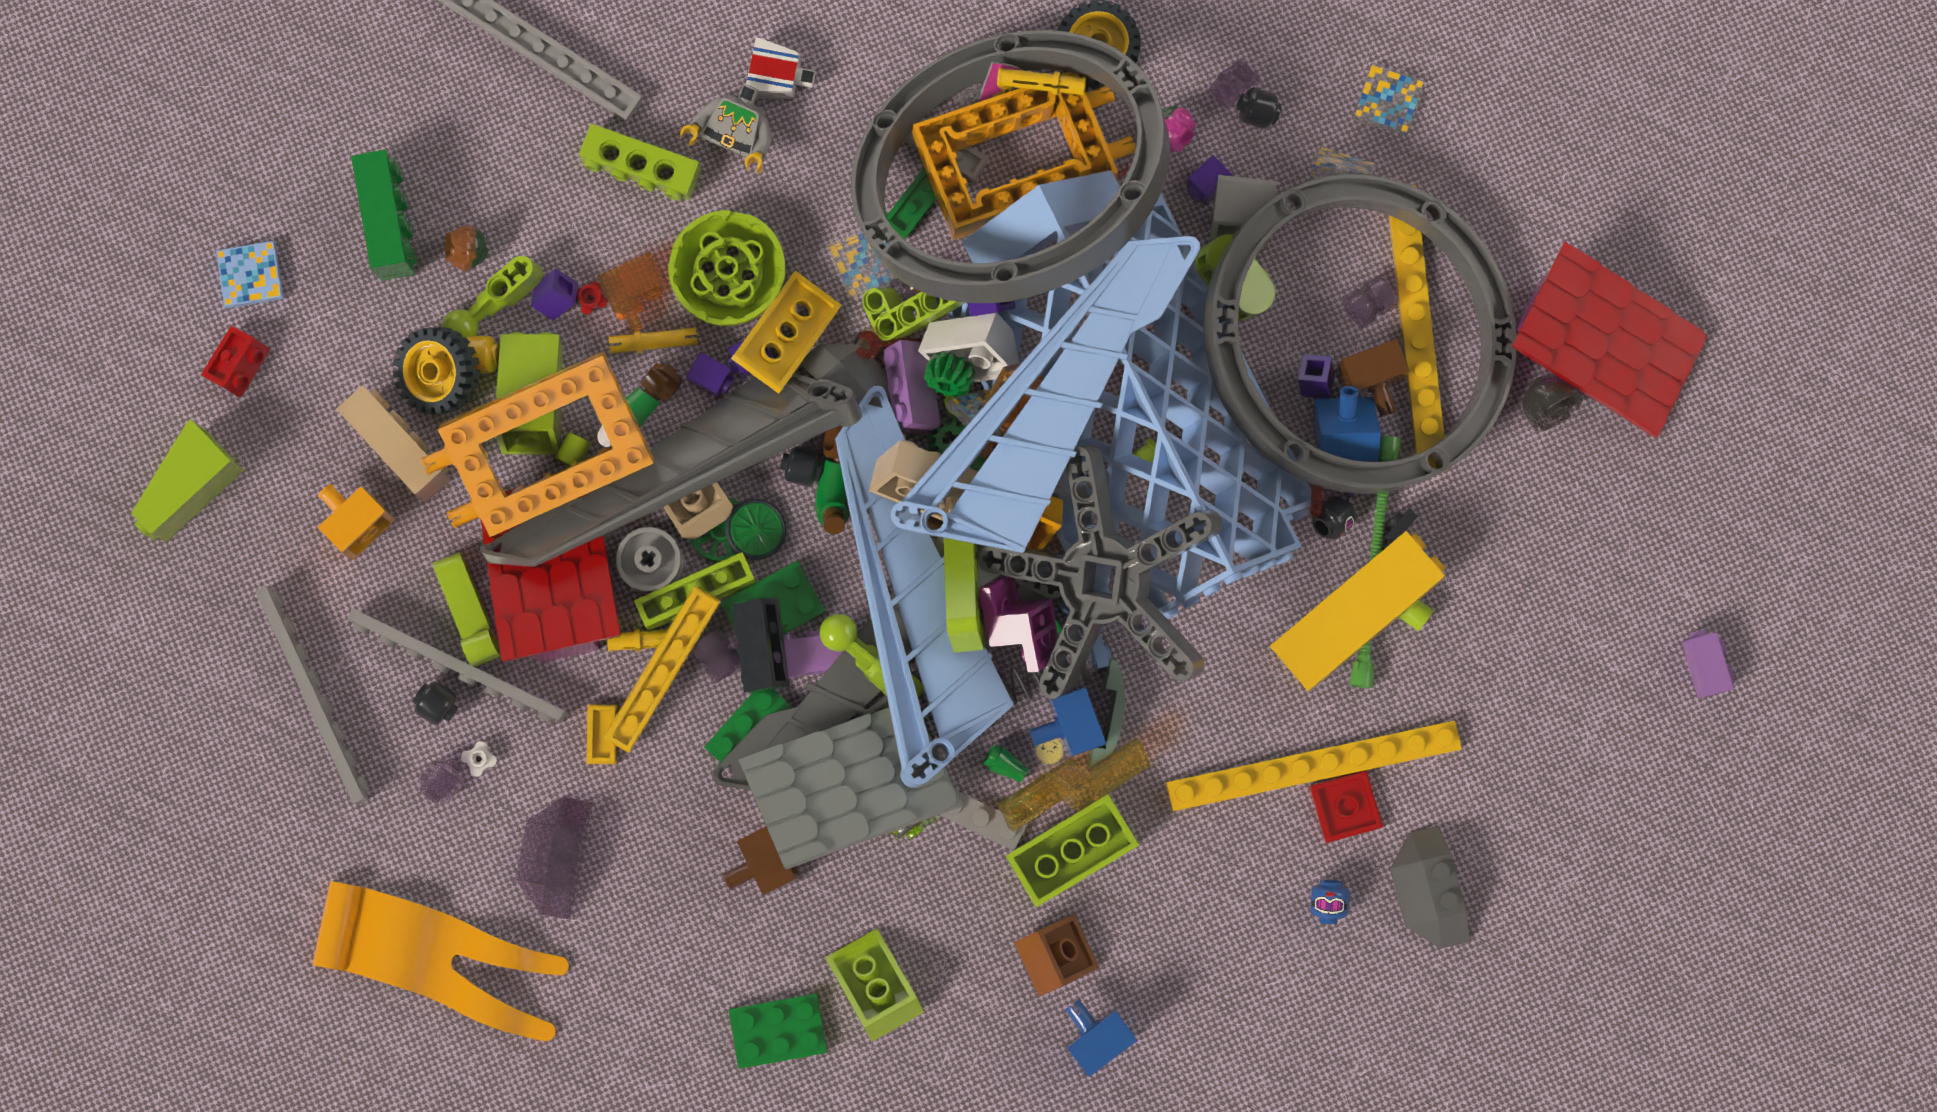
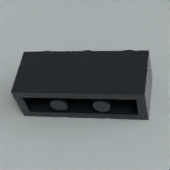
[732,598,790,693]

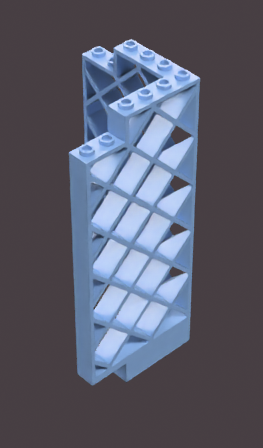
[947,171,1318,619]

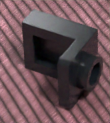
[1383,508,1418,547]

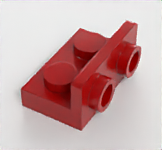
[201,326,270,398]

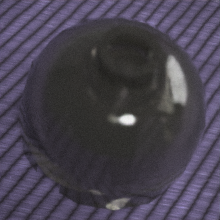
[1522,376,1583,431]

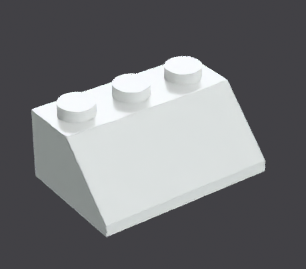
[918,313,1019,382]

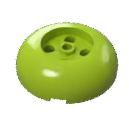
[668,210,785,326]

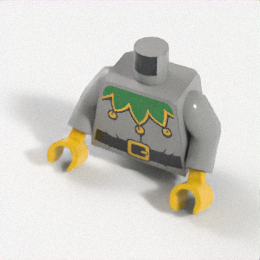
[680,84,772,174]

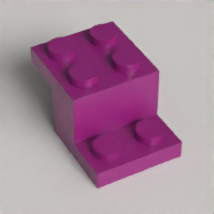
[978,575,1059,672]

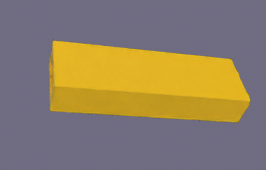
[1270,531,1446,692]

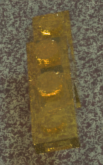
[998,738,1151,832]

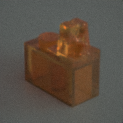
[597,252,667,332]

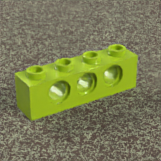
[578,124,702,201]
[634,552,756,631]

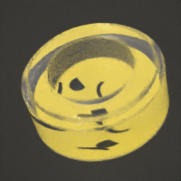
[1035,738,1064,765]

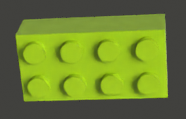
[1005,794,1139,908]

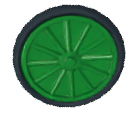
[725,499,787,560]

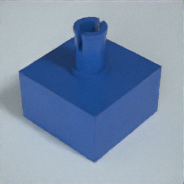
[1313,386,1381,461]
[1029,687,1106,756]
[1065,999,1138,1077]

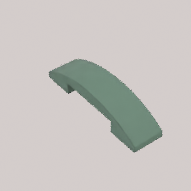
[1084,659,1125,778]

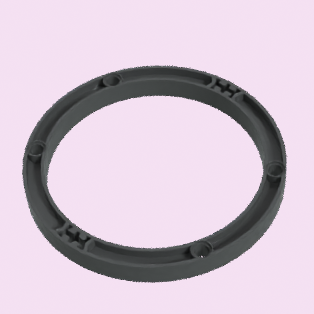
[851,30,1170,303]
[1203,174,1517,494]

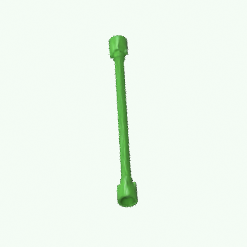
[1349,436,1401,688]

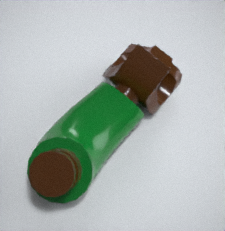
[597,363,682,448]
[815,425,849,535]

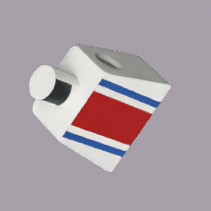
[746,37,815,99]

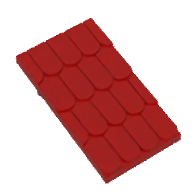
[1511,241,1708,439]
[480,489,621,662]

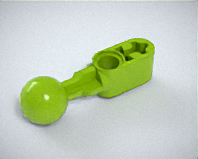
[441,256,543,338]
[820,614,924,697]

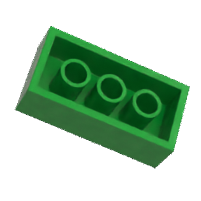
[351,149,418,281]

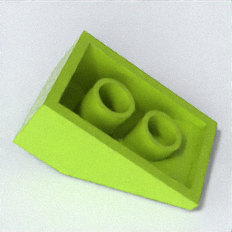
[825,929,924,1042]

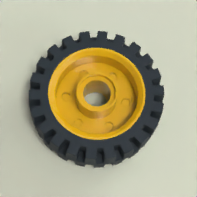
[1058,0,1141,89]
[393,327,480,415]

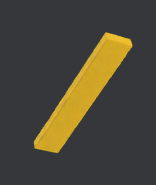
[603,585,721,753]

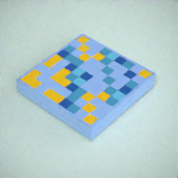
[216,241,284,309]

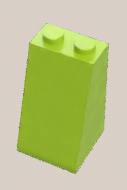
[496,332,563,455]
[131,419,244,542]

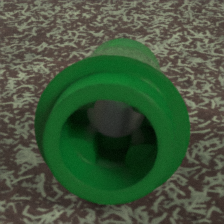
[983,744,1029,783]

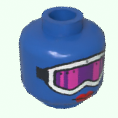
[1310,879,1350,924]

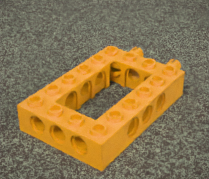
[912,72,1136,240]
[420,351,654,537]

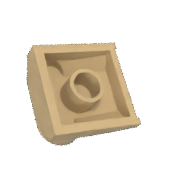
[663,482,733,540]

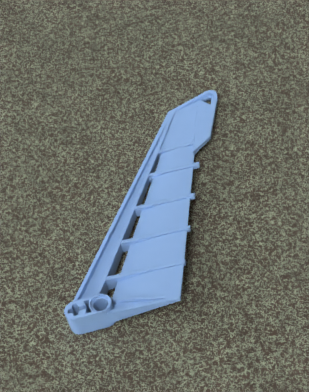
[891,236,1200,553]
[835,386,1014,788]

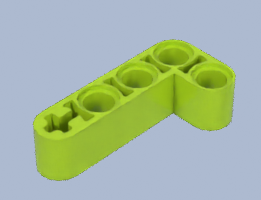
[862,287,965,340]
[944,538,985,653]
[433,551,501,667]

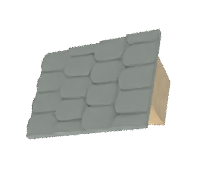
[738,708,963,869]

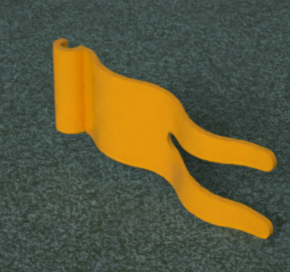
[312,881,569,1041]

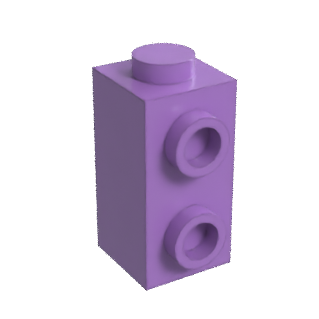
[1682,629,1735,699]

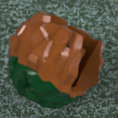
[444,224,489,271]

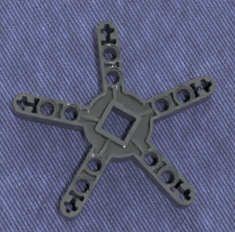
[978,445,1223,699]

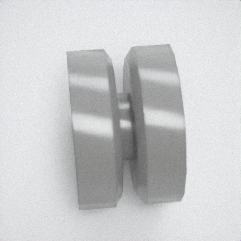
[616,527,684,595]

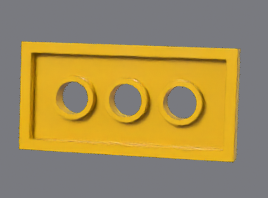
[731,271,842,394]

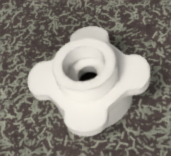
[461,741,497,777]

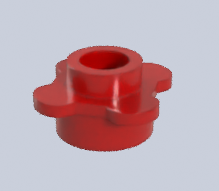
[576,281,608,315]

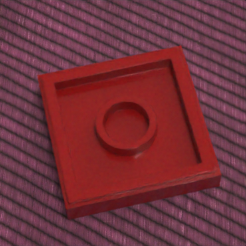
[1309,770,1383,844]

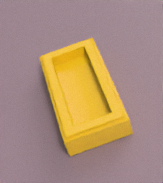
[586,705,618,764]

